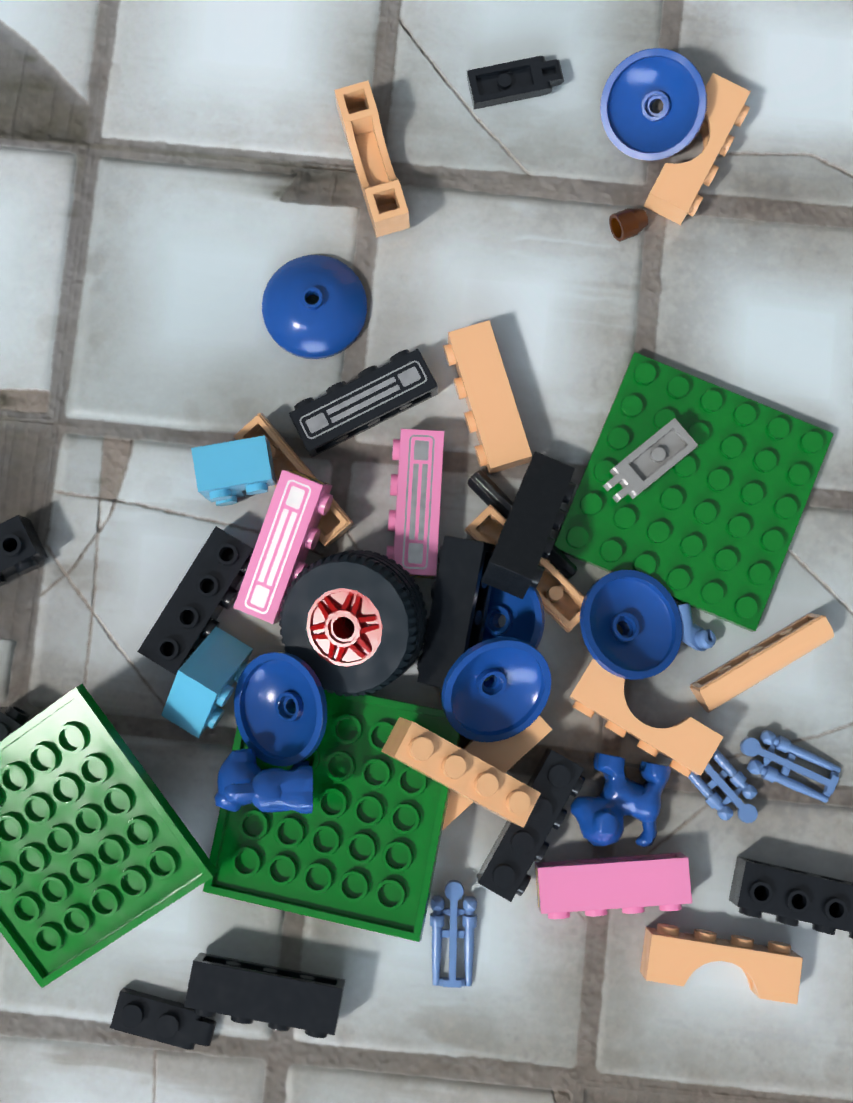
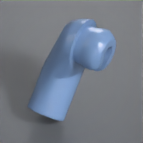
[677,604,716,651]

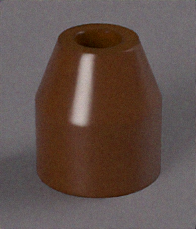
[609,208,648,242]

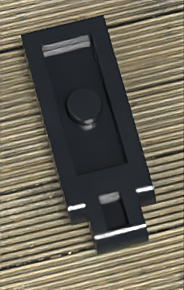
[467,56,564,109]
[110,988,216,1050]

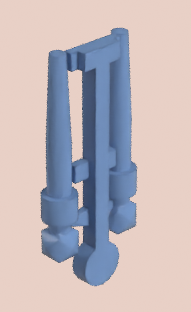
[740,730,841,803]
[688,749,758,823]
[430,880,477,988]

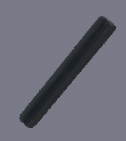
[468,470,578,580]

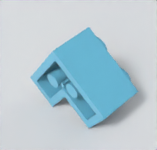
[191,435,277,506]
[161,626,253,738]

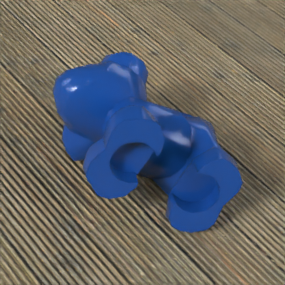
[214,747,313,814]
[571,752,671,847]

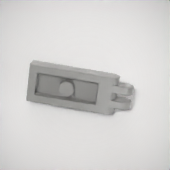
[603,418,698,503]

